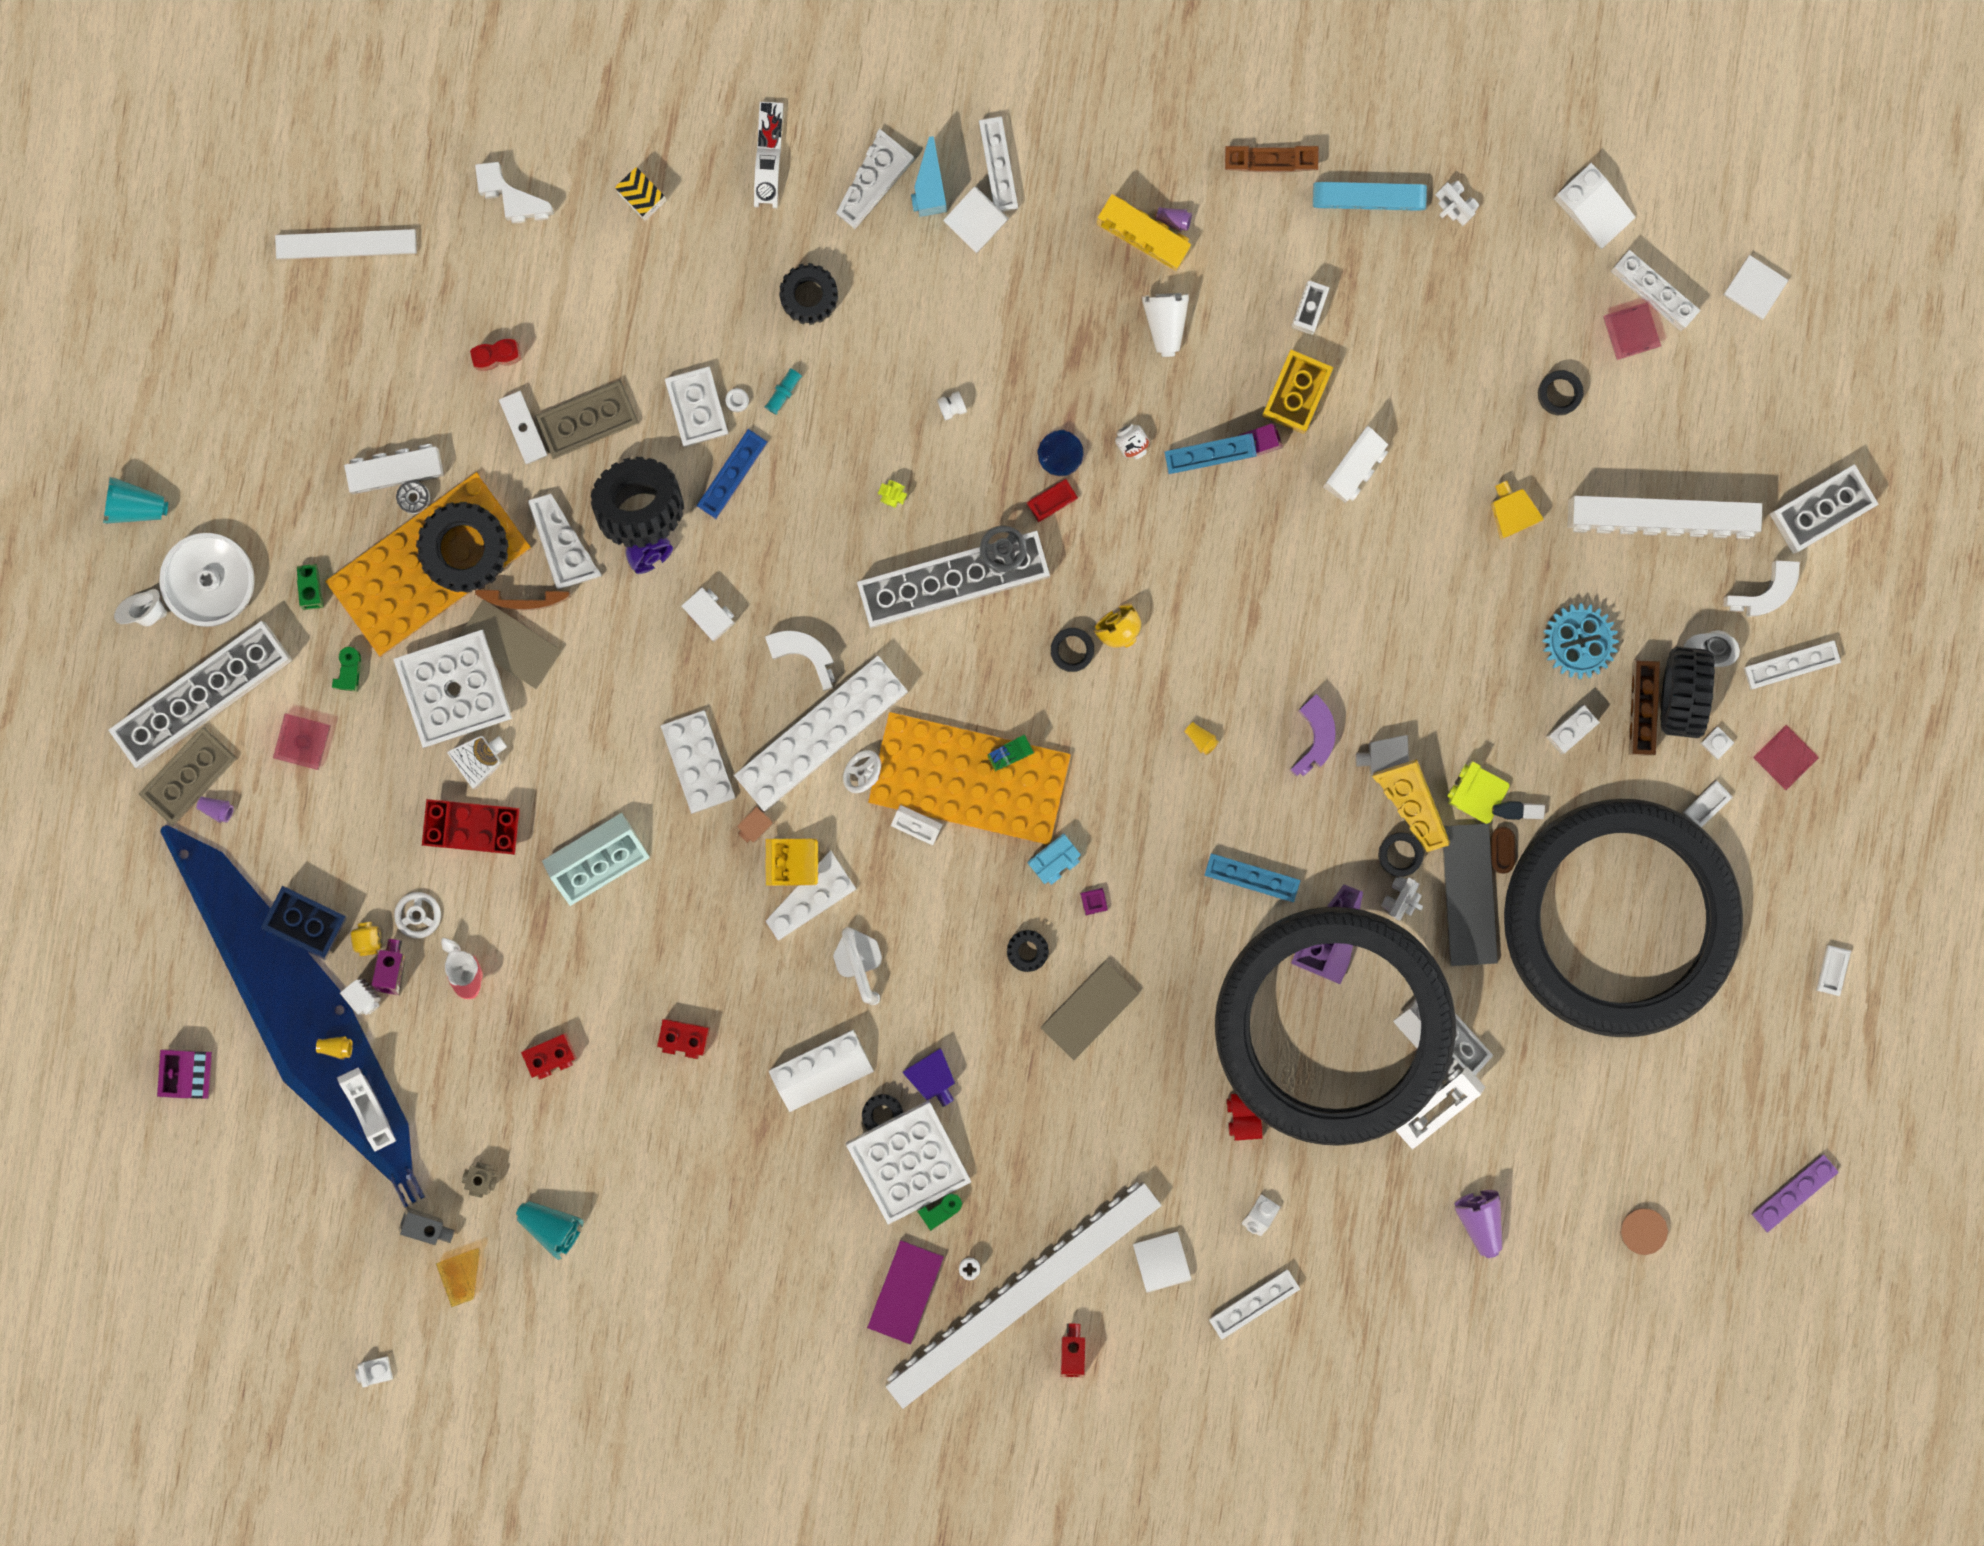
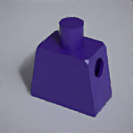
[903,1048,955,1107]

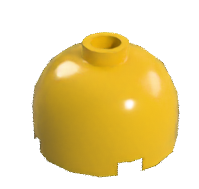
[1094,603,1141,648]

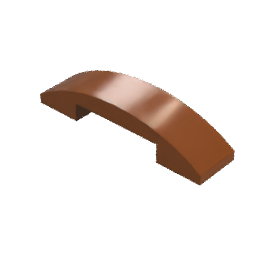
[1225,146,1319,172]
[475,590,571,610]

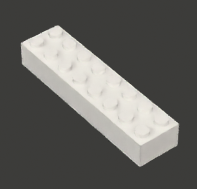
[1567,496,1762,539]
[857,531,1050,629]
[108,621,293,769]
[734,656,908,812]

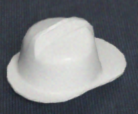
[114,589,167,627]
[1683,630,1740,667]

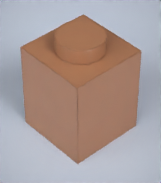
[737,807,774,843]

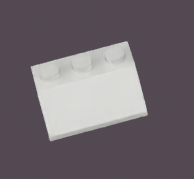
[1323,426,1388,503]

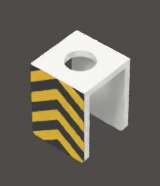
[615,167,667,221]

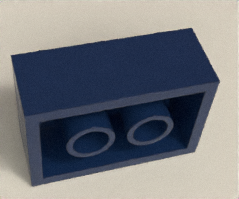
[261,886,347,961]

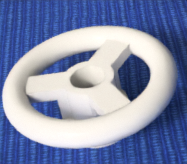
[843,750,881,793]
[394,892,441,938]

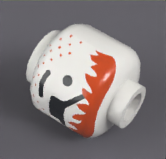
[1115,423,1150,459]

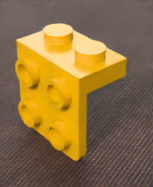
[765,838,818,886]

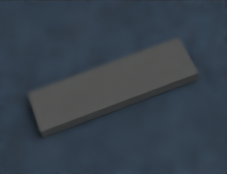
[1443,824,1498,966]

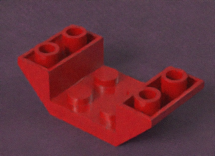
[421,799,520,855]

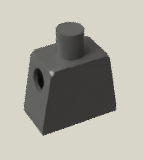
[399,1207,455,1245]

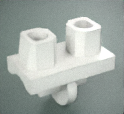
[1435,181,1479,226]
[1381,876,1423,921]

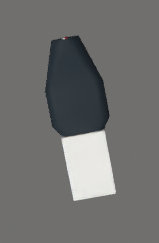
[1492,801,1545,820]

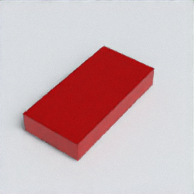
[1026,479,1078,523]

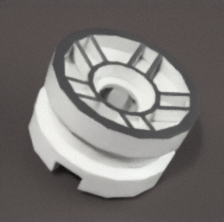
[396,481,431,515]

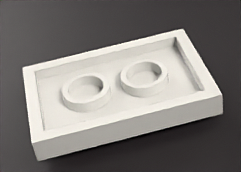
[665,366,729,447]

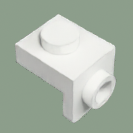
[1242,1194,1280,1236]

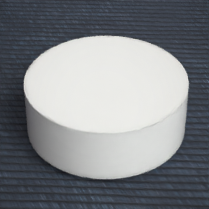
[725,388,749,412]

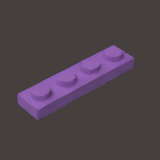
[1751,1154,1839,1233]

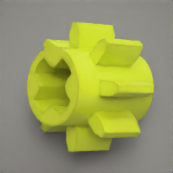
[878,480,907,508]

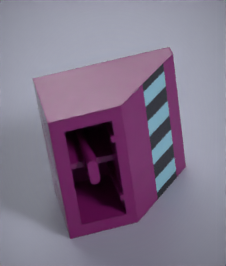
[157,1049,212,1099]

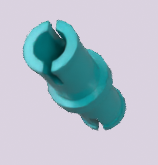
[764,368,802,415]

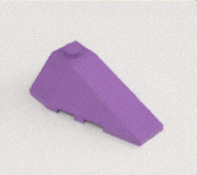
[1291,884,1363,984]

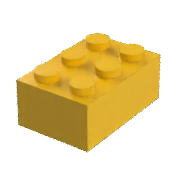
[1261,349,1334,434]

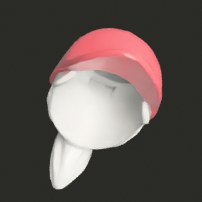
[441,938,483,999]

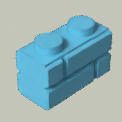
[1027,833,1081,885]

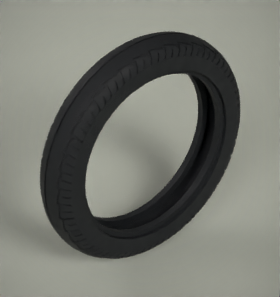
[1504,798,1743,1037]
[1215,907,1456,1146]

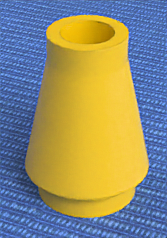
[1184,722,1219,756]
[316,1036,352,1060]

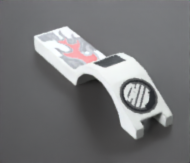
[754,102,783,208]

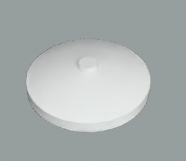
[159,533,255,627]

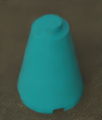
[103,477,169,524]
[516,1201,584,1260]

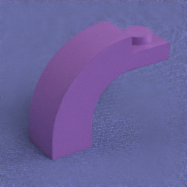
[1290,694,1336,776]

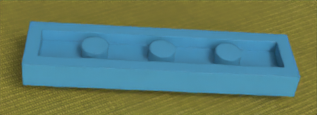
[1164,433,1257,474]
[1204,853,1301,903]

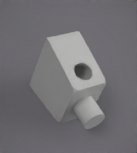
[1356,735,1409,776]

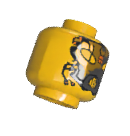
[351,922,383,956]

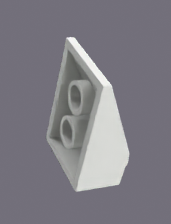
[1554,163,1636,249]

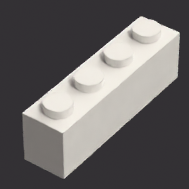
[344,444,444,494]

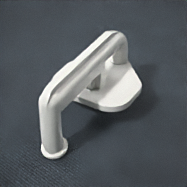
[833,927,882,1005]

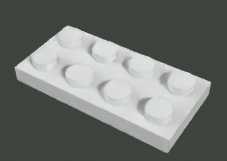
[661,710,736,814]

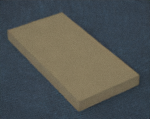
[535,380,639,459]
[458,600,562,689]
[139,726,238,826]
[1041,961,1139,1060]

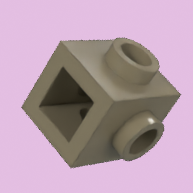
[462,1162,497,1198]

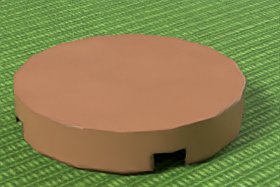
[1620,1208,1668,1255]

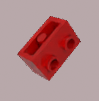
[657,1019,710,1059]
[521,1033,577,1080]

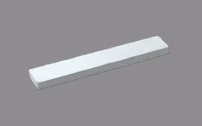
[275,229,417,260]

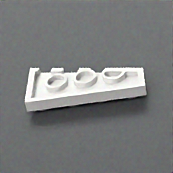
[766,850,856,941]

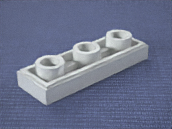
[499,391,548,465]

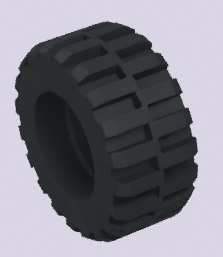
[591,457,684,548]
[416,502,509,593]
[1660,646,1715,738]

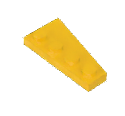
[1372,759,1450,852]

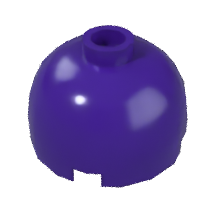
[625,537,673,574]

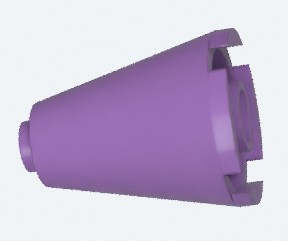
[1454,1190,1502,1258]

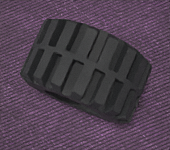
[779,263,838,325]

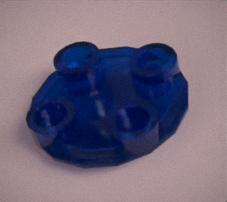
[1037,430,1084,477]

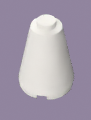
[1142,293,1189,357]

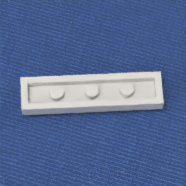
[979,116,1018,212]
[1744,641,1841,690]
[1209,1269,1300,1340]

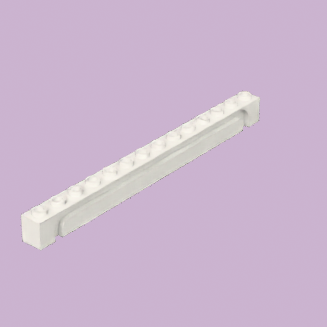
[886,1182,1162,1409]

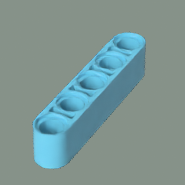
[1313,182,1427,211]

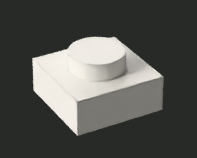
[1700,727,1734,760]

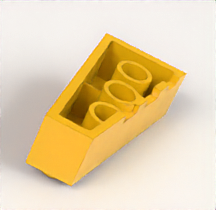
[1096,194,1192,271]

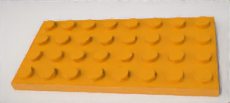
[325,472,531,657]
[868,712,1071,845]

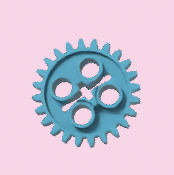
[1542,603,1619,679]

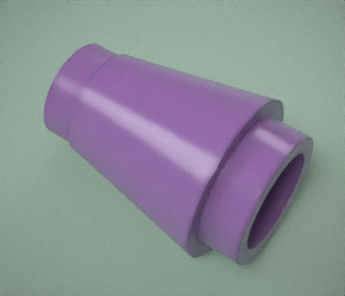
[1156,207,1192,232]
[197,796,234,823]

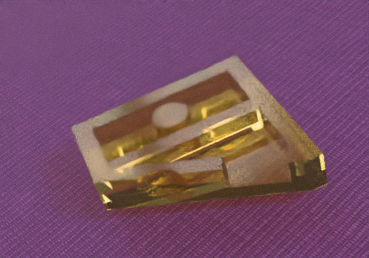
[436,1247,480,1308]

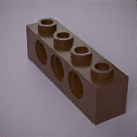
[1628,660,1660,756]

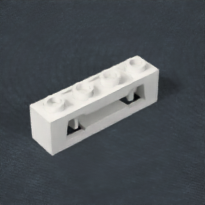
[1611,250,1701,331]
[1396,1066,1485,1150]

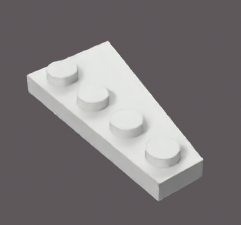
[836,128,915,229]
[528,494,602,590]

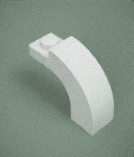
[1724,561,1800,617]
[765,631,836,691]
[337,1067,396,1151]

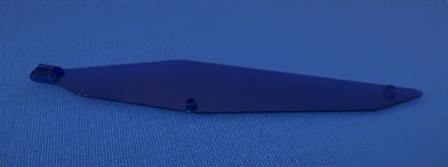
[160,825,426,1208]

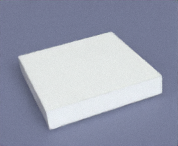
[943,186,1009,253]
[1723,255,1789,320]

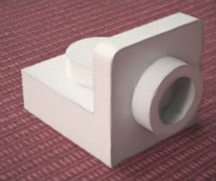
[355,1356,393,1387]

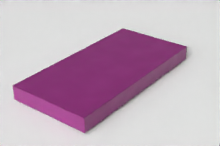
[867,1240,944,1345]

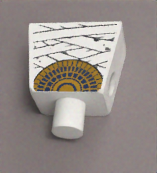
[447,736,507,789]

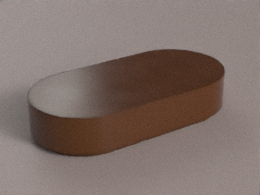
[1491,827,1515,874]

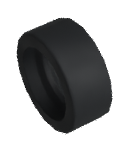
[1538,370,1584,416]
[1051,628,1094,672]
[1378,832,1424,877]

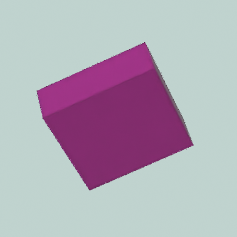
[1080,888,1108,916]

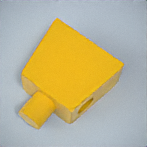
[1491,481,1544,540]

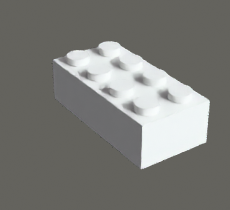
[1770,464,1879,554]

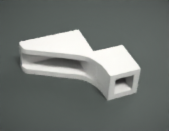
[475,162,554,223]

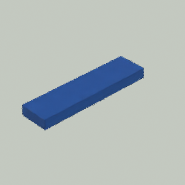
[697,429,768,519]

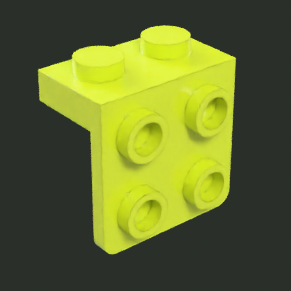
[1447,761,1509,824]

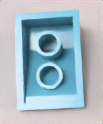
[911,136,947,217]

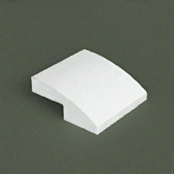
[1133,1232,1191,1293]

